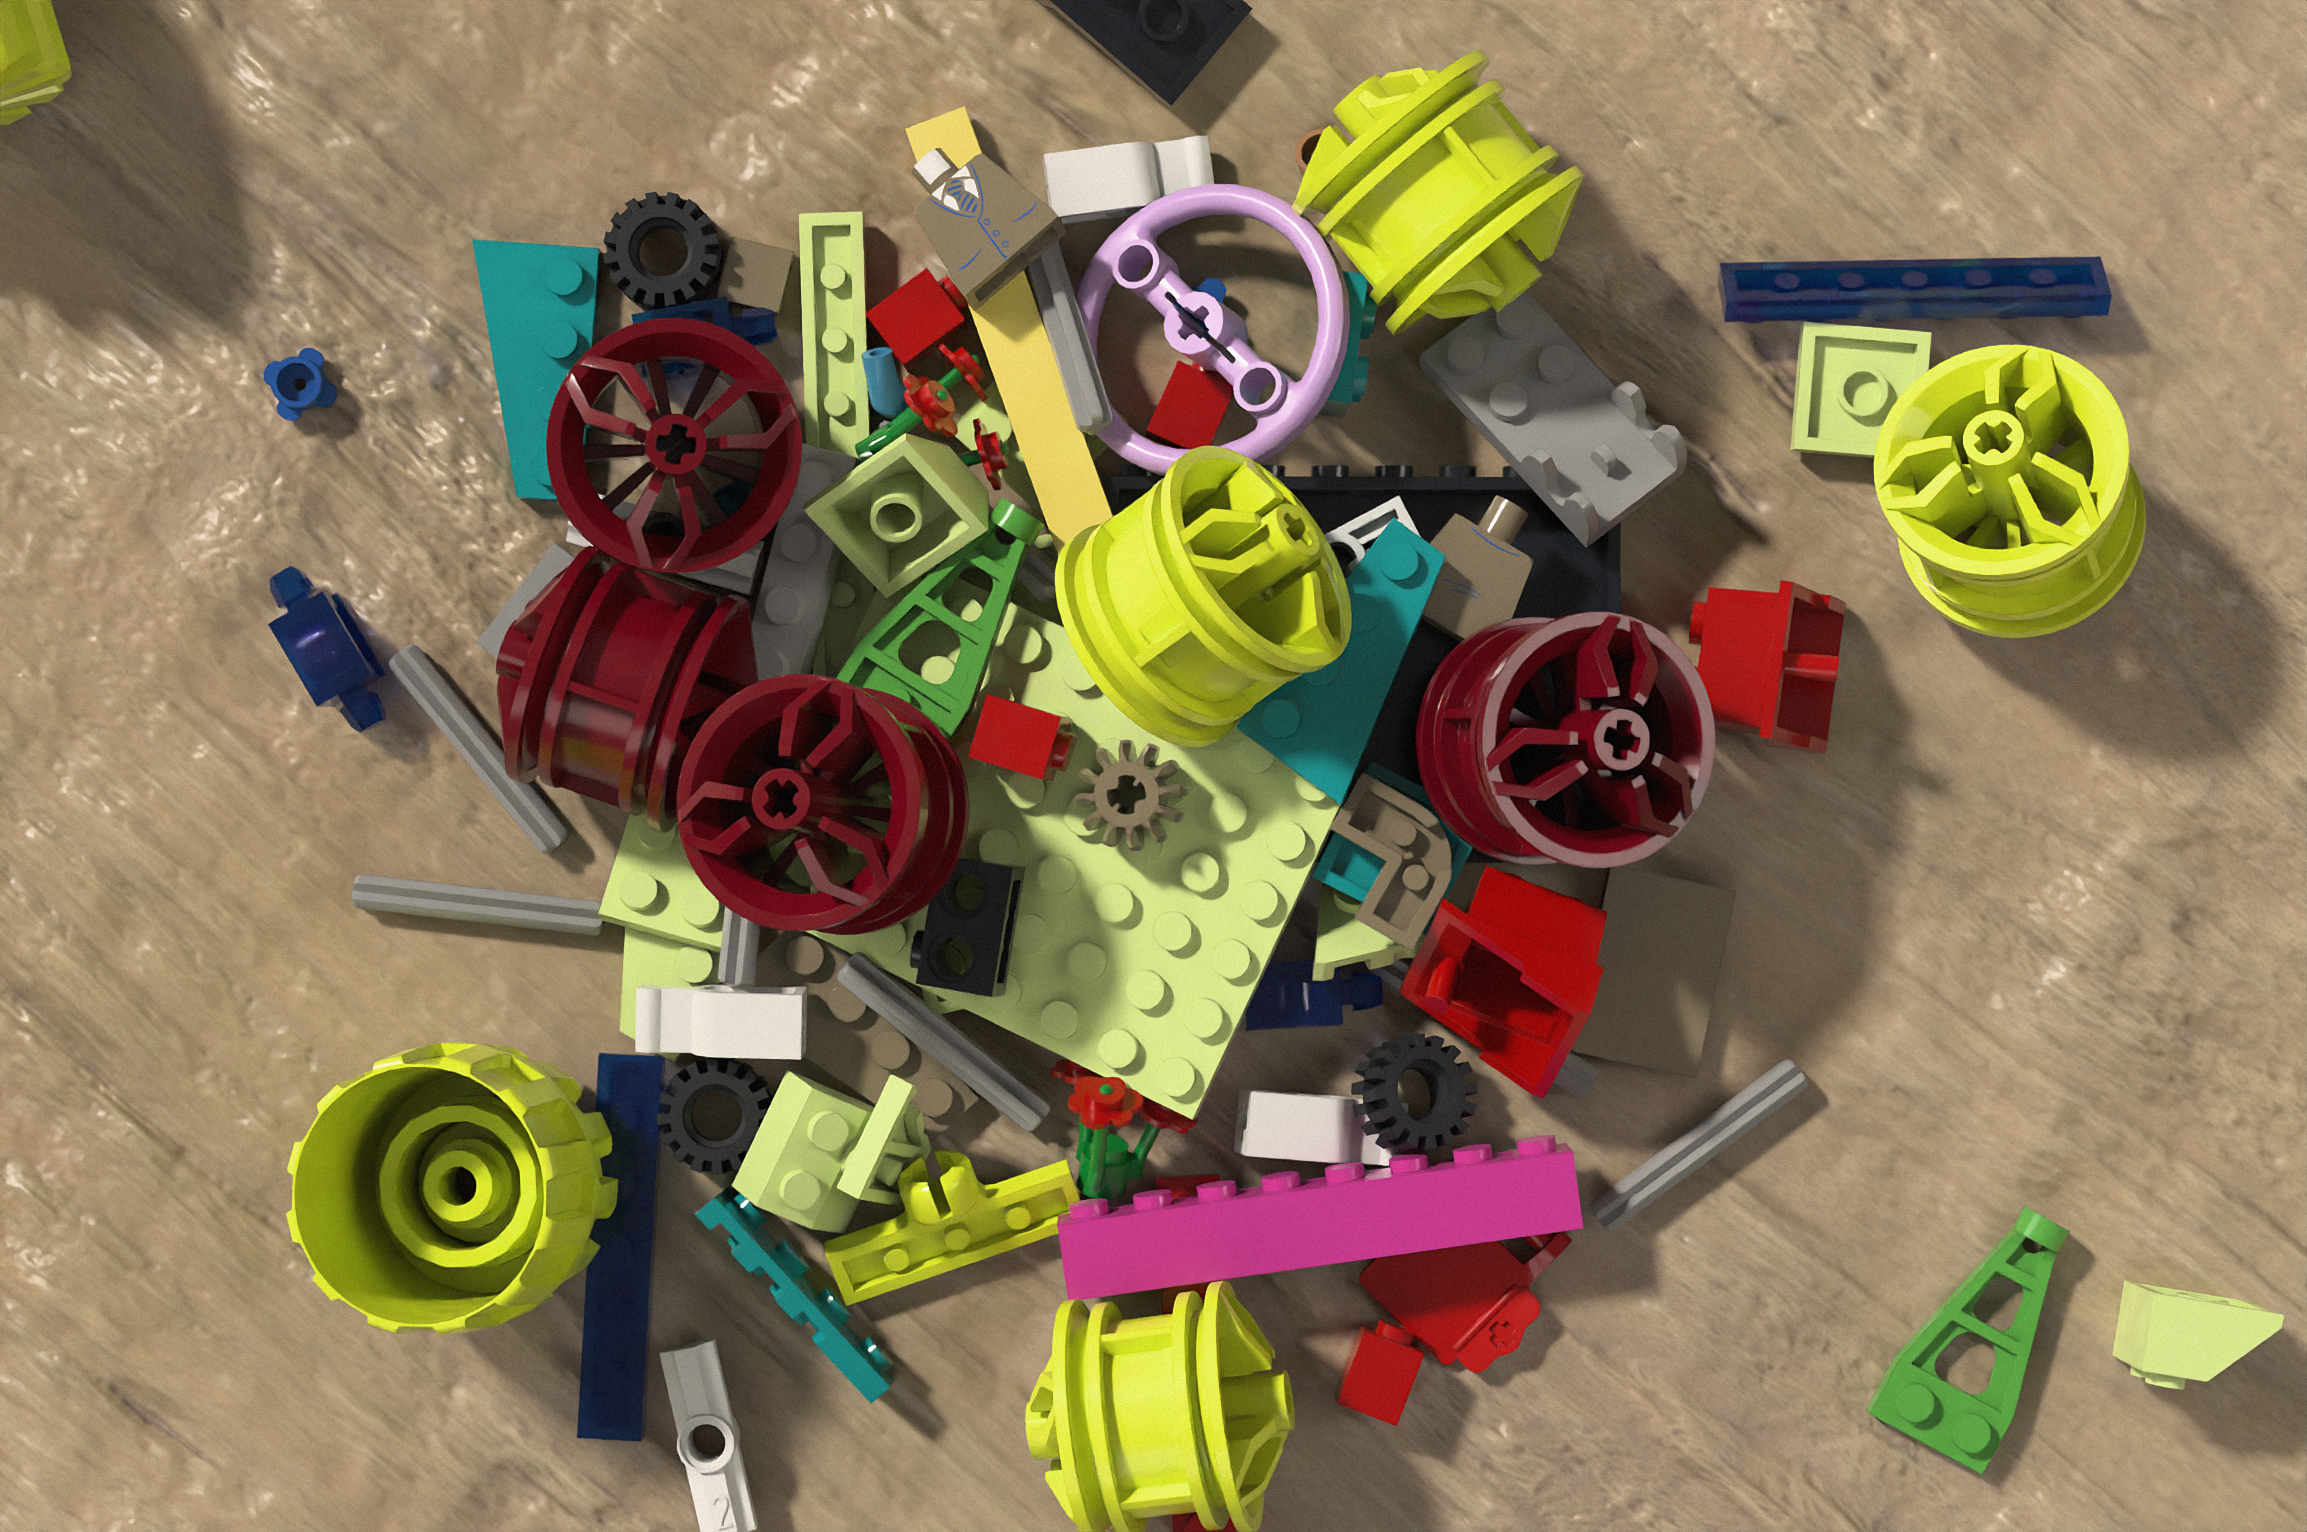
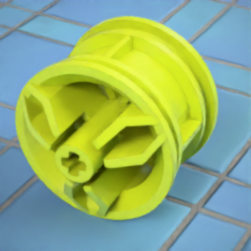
[1291,49,1585,335]
[1874,345,2146,638]
[1055,446,1352,748]
[1025,1281,1295,1532]

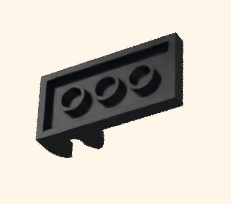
[1036,0,1253,108]

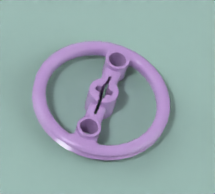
[1075,184,1350,476]

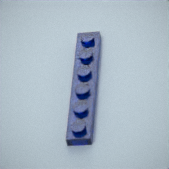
[1718,256,2112,324]
[577,1052,666,1442]

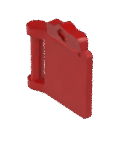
[1359,1231,1573,1373]

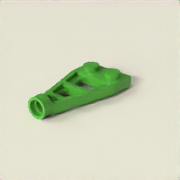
[836,497,1045,744]
[1866,1206,2070,1475]

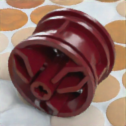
[546,318,802,573]
[496,546,759,833]
[1416,612,1715,868]
[677,674,970,935]

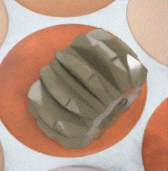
[1075,739,1188,851]

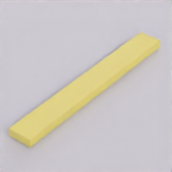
[905,106,1114,556]

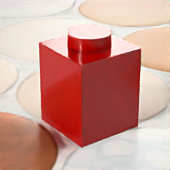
[865,268,969,372]
[1146,360,1234,449]
[968,694,1076,781]
[1334,1320,1425,1426]

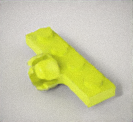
[824,1149,1082,1306]

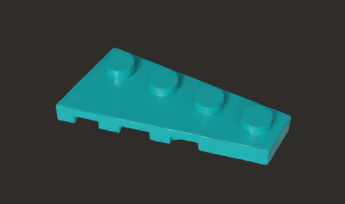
[472,239,602,502]
[1236,518,1447,807]
[695,1187,895,1404]

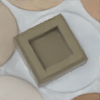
[716,236,795,315]

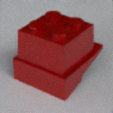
[1688,580,1846,754]
[1399,865,1608,1099]

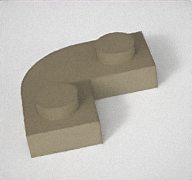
[1329,772,1452,951]

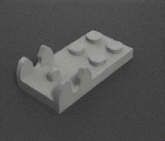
[1419,291,1687,548]

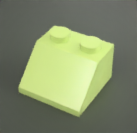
[803,433,989,599]
[732,1070,875,1234]
[2112,1280,2284,1390]

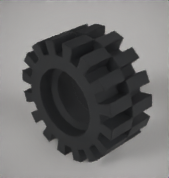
[603,192,723,313]
[1351,1033,1477,1154]
[657,1057,774,1175]

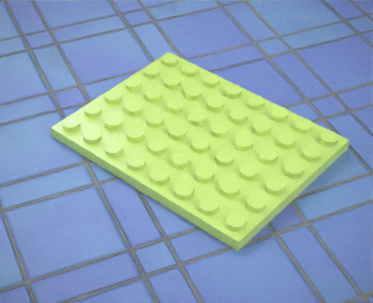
[769,566,1361,1120]

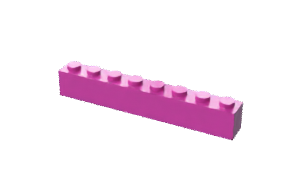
[1057,1135,1583,1300]

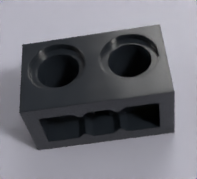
[910,856,1026,997]

